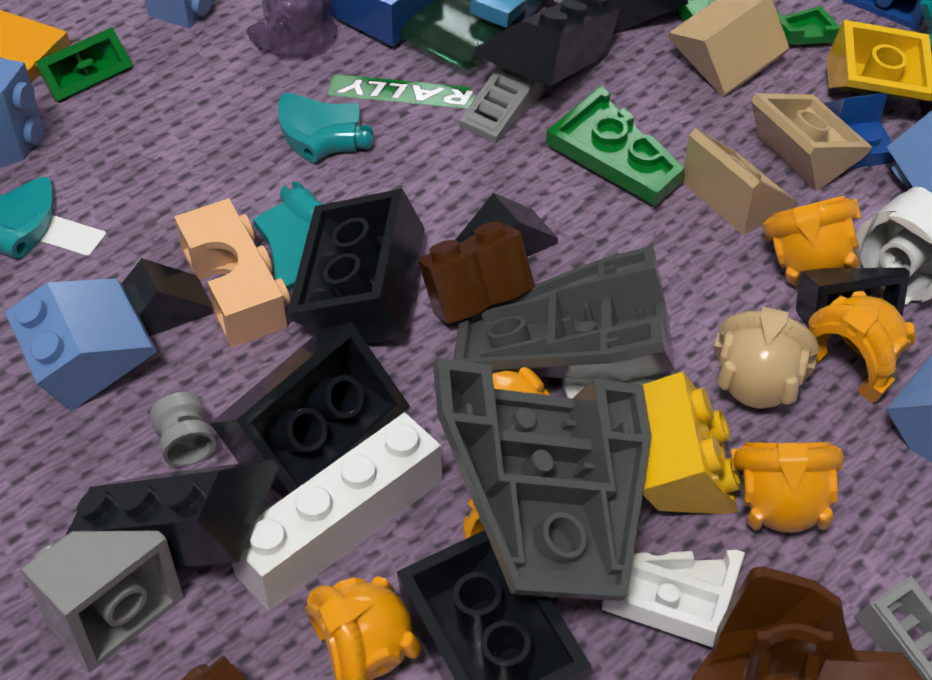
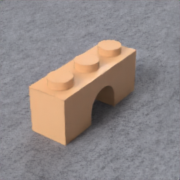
[174,198,290,348]

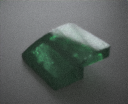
[399,0,518,70]

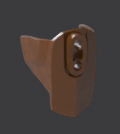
[692,567,922,680]

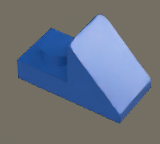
[823,93,894,169]

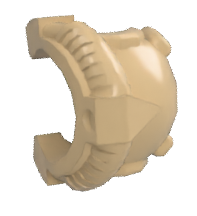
[714,307,819,409]

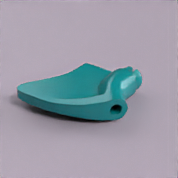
[278,93,374,163]
[0,177,54,259]
[253,181,323,291]

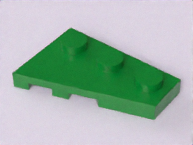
[546,85,685,206]

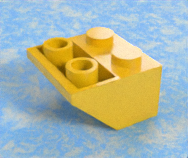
[642,371,742,514]

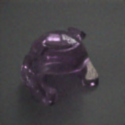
[247,0,335,58]

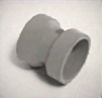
[149,392,216,468]

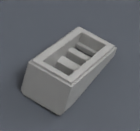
[459,66,544,143]
[854,575,932,680]

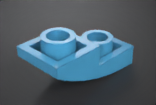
[470,0,543,28]

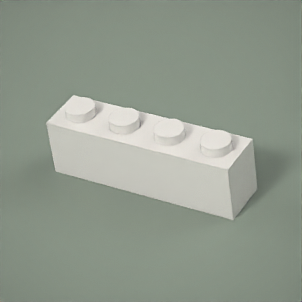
[232,412,442,611]

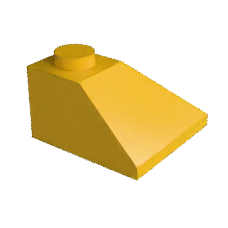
[827,20,932,101]

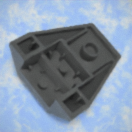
[453,246,675,382]
[433,358,651,601]

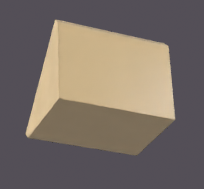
[668,0,789,97]
[751,93,872,191]
[682,128,798,235]

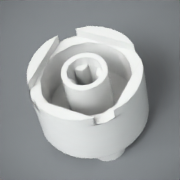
[854,187,932,304]

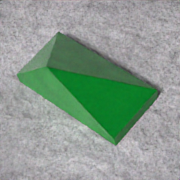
[34,27,133,102]

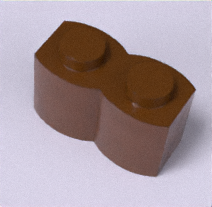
[418,222,535,324]

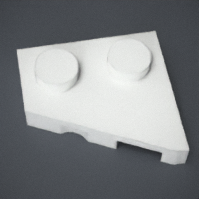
[602,550,745,647]

